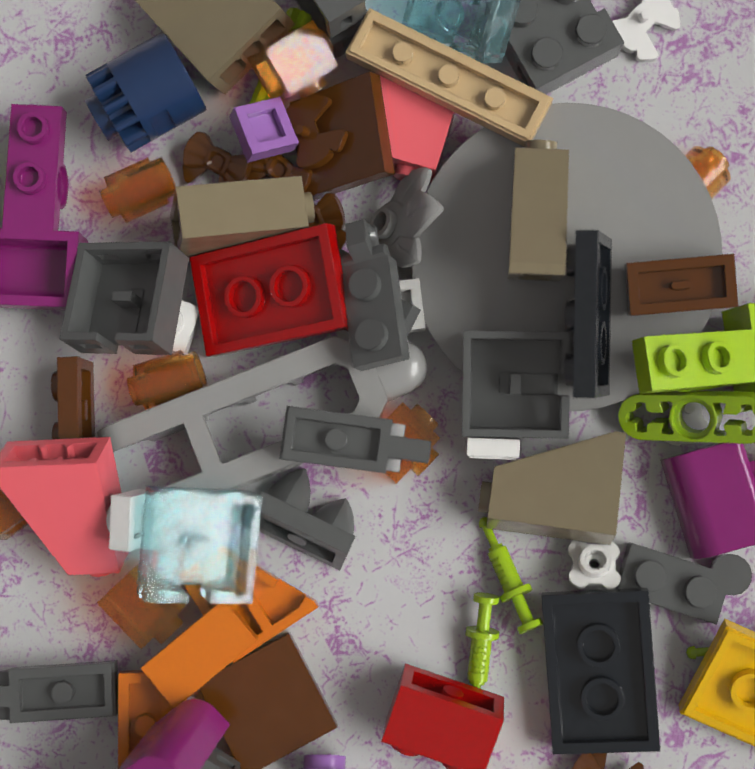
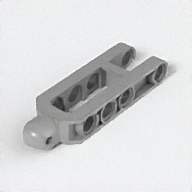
[97,336,428,522]

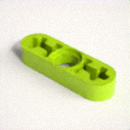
[618,391,755,444]

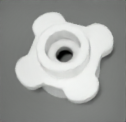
[568,541,621,590]

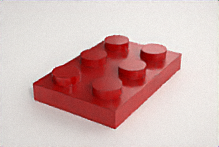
[190,223,348,357]

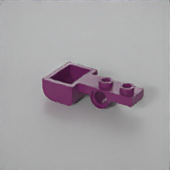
[0,104,88,311]
[660,443,755,559]
[119,699,230,769]

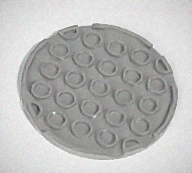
[412,103,722,412]

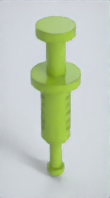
[478,517,543,634]
[465,592,500,689]

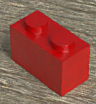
[381,663,504,769]

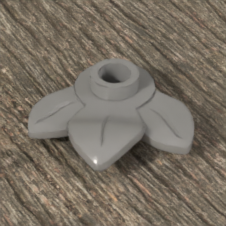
[370,167,444,268]

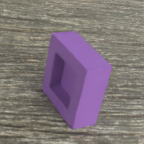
[229,97,299,163]

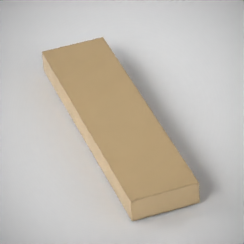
[345,8,553,147]

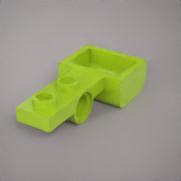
[631,303,755,412]

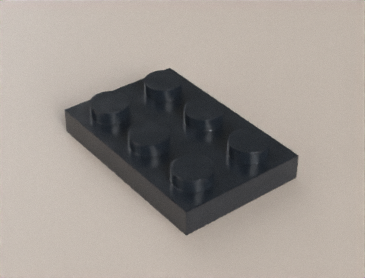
[564,230,612,398]
[541,588,661,755]

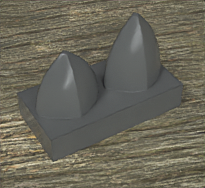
[248,468,356,571]

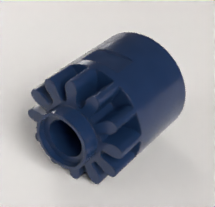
[84,32,207,152]

